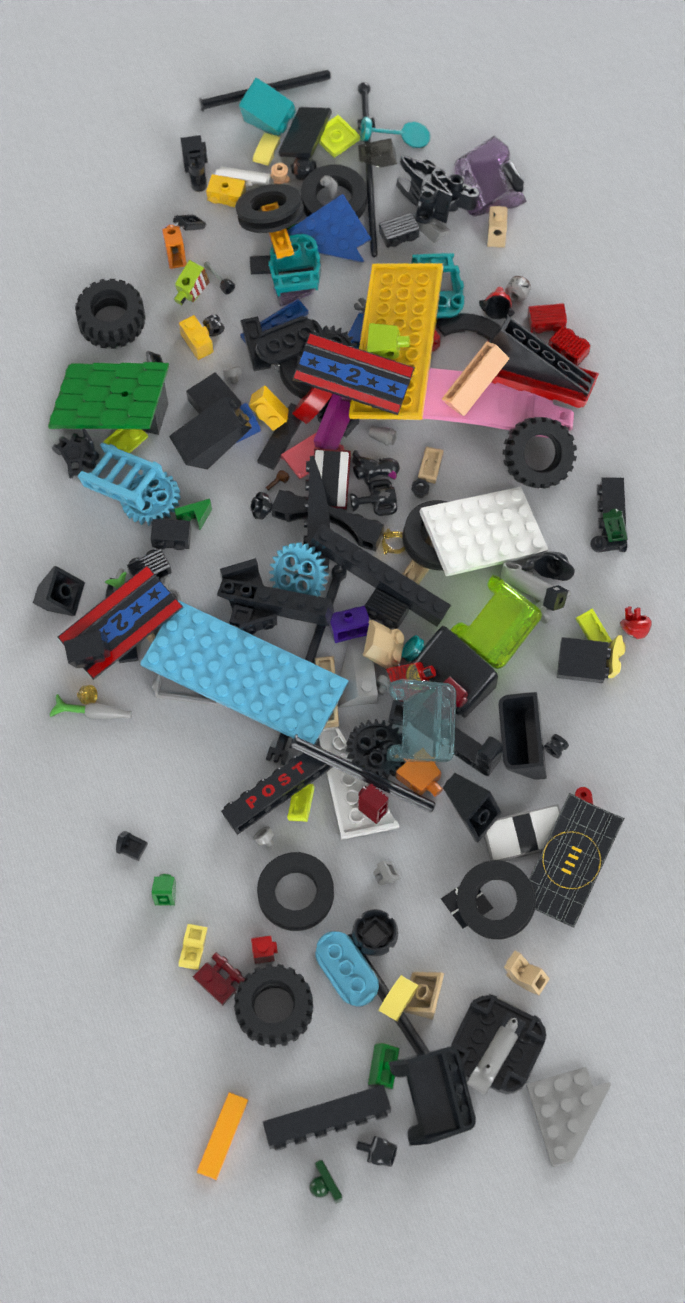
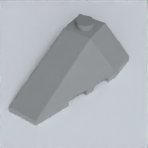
[339,636,378,707]

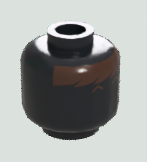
[291,158,317,180]

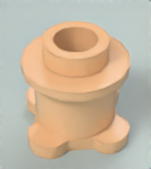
[270,163,290,184]

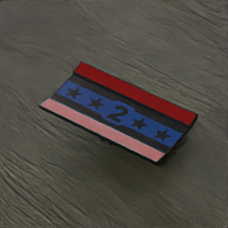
[292,333,415,415]
[57,565,184,680]

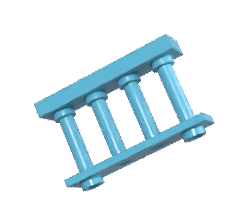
[78,443,165,510]

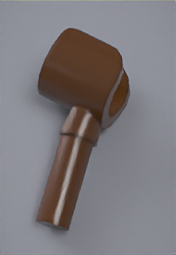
[265,470,290,491]

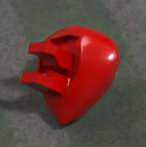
[620,606,652,639]

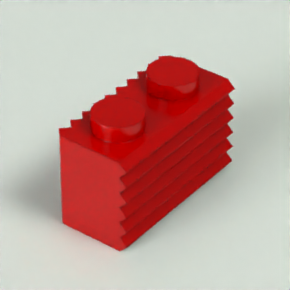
[528,303,567,334]
[548,326,591,367]

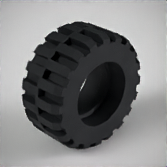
[75,278,145,349]
[503,417,577,489]
[234,964,313,1047]

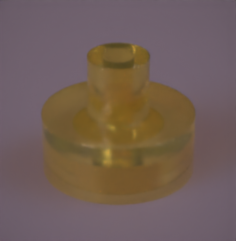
[77,685,98,705]

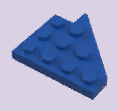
[287,194,371,263]

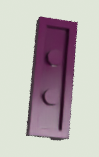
[314,394,351,450]

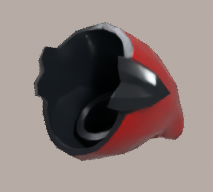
[479,286,515,319]

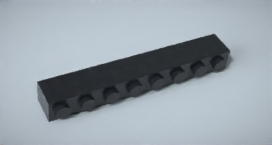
[309,524,451,627]

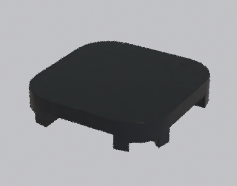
[451,994,547,1094]

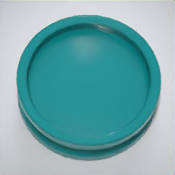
[401,635,424,662]

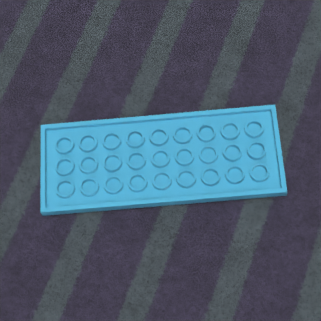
[141,600,349,745]

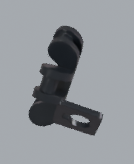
[52,428,100,479]

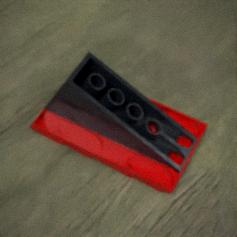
[487,316,599,408]

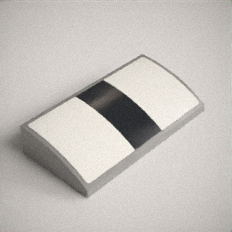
[483,804,561,861]

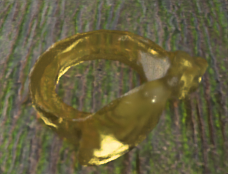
[382,528,405,555]

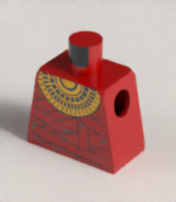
[386,662,436,702]

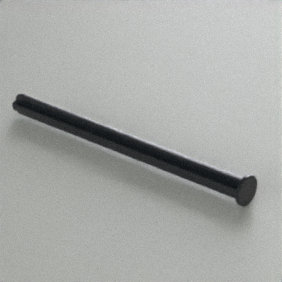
[199,70,331,112]
[289,734,436,812]
[347,934,429,1054]

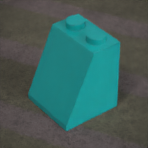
[239,77,296,137]

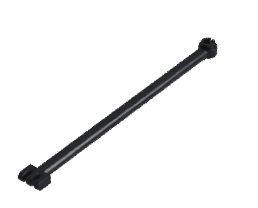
[266,564,347,765]

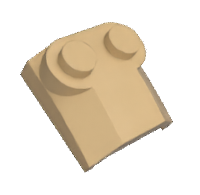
[363,620,404,669]

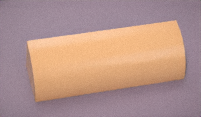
[442,342,509,416]

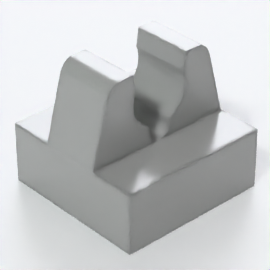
[373,861,401,885]

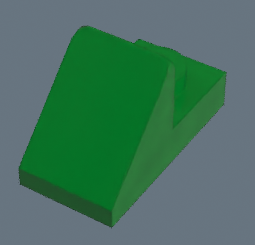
[174,498,212,530]

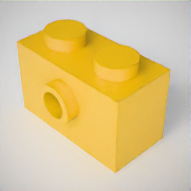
[206,174,246,207]
[179,315,213,360]
[249,385,289,431]

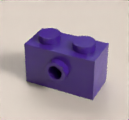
[329,605,369,643]

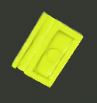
[103,429,148,453]

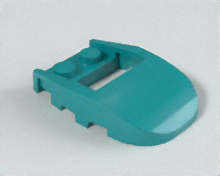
[269,234,321,296]
[411,253,465,318]

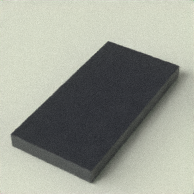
[279,107,332,158]

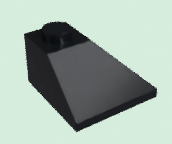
[33,566,85,616]

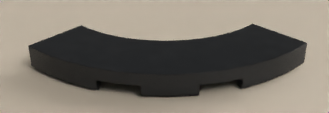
[435,313,500,341]

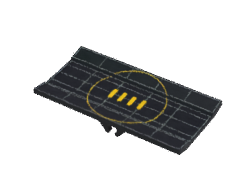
[529,793,625,928]

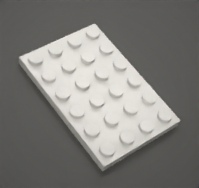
[419,487,549,576]

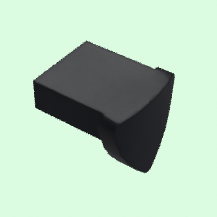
[116,831,148,861]

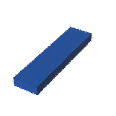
[240,299,309,344]

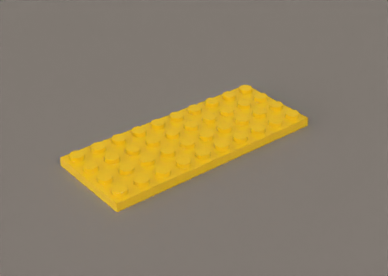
[349,263,443,420]

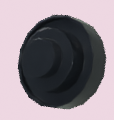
[250,492,273,520]

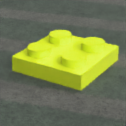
[319,115,360,158]

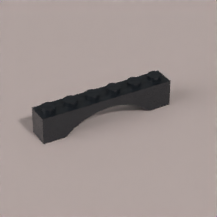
[271,489,384,552]

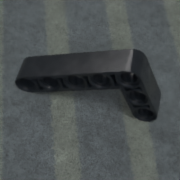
[411,707,503,776]

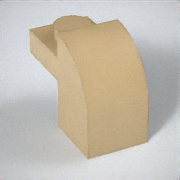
[504,951,550,995]

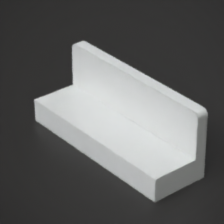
[215,166,271,190]

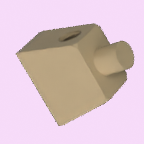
[487,206,507,248]

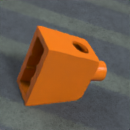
[162,225,187,269]
[395,748,443,797]

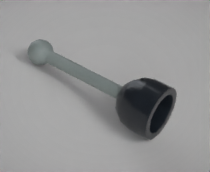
[204,261,235,295]

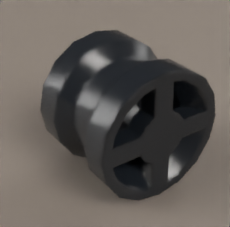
[203,314,225,337]
[544,734,569,759]

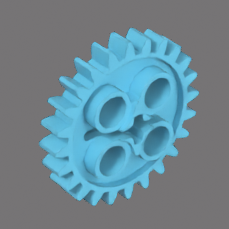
[120,471,181,526]
[269,542,329,596]

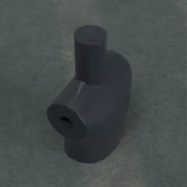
[356,1136,397,1167]

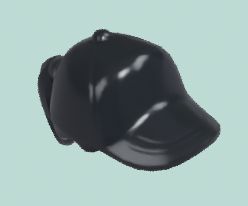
[521,551,575,581]

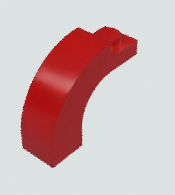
[292,387,332,424]

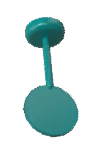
[360,117,431,148]

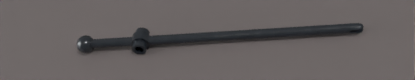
[357,82,377,257]

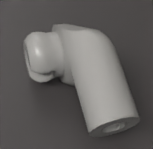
[321,176,338,200]

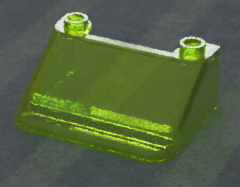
[450,574,542,669]

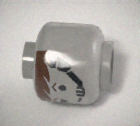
[505,276,531,302]

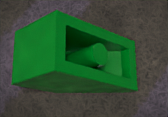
[151,874,176,906]

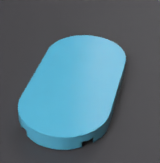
[315,931,379,1006]

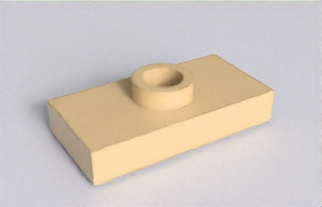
[418,446,444,484]

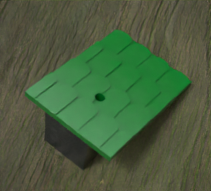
[48,362,169,435]

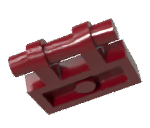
[193,952,245,1006]

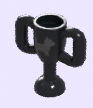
[350,479,398,516]

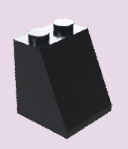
[443,773,502,843]

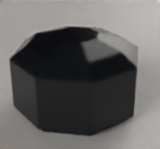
[411,479,430,498]

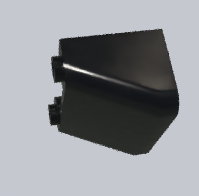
[410,626,498,718]

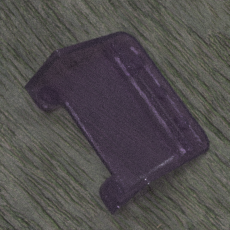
[454,136,527,216]

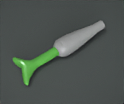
[49,694,132,719]

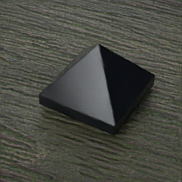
[146,351,163,363]

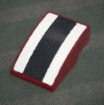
[313,448,351,510]

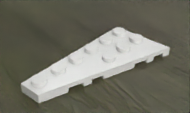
[319,727,400,840]

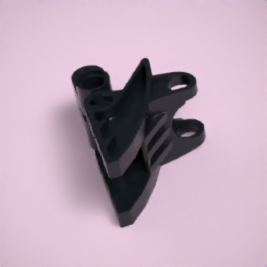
[396,155,479,224]

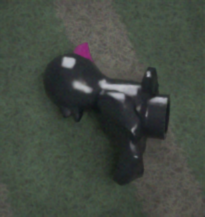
[352,450,400,486]

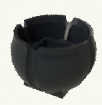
[352,909,399,957]

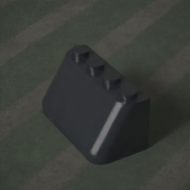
[498,692,547,780]

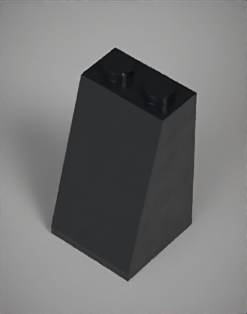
[169,396,252,470]

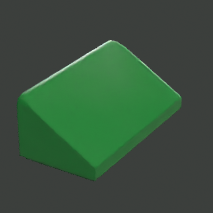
[368,1043,400,1089]

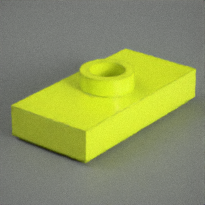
[575,608,612,643]
[287,784,315,822]

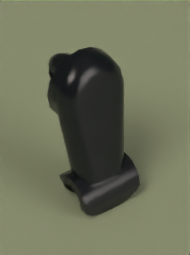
[590,536,628,553]

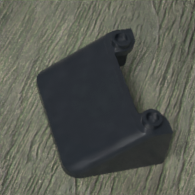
[389,1046,476,1146]

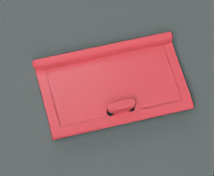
[281,432,345,479]

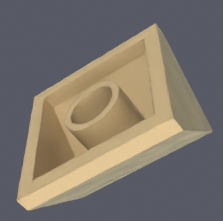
[403,972,444,1020]

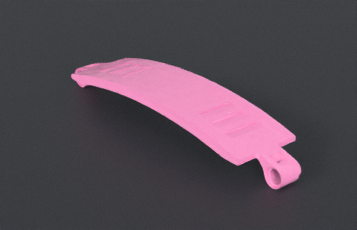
[342,368,574,438]

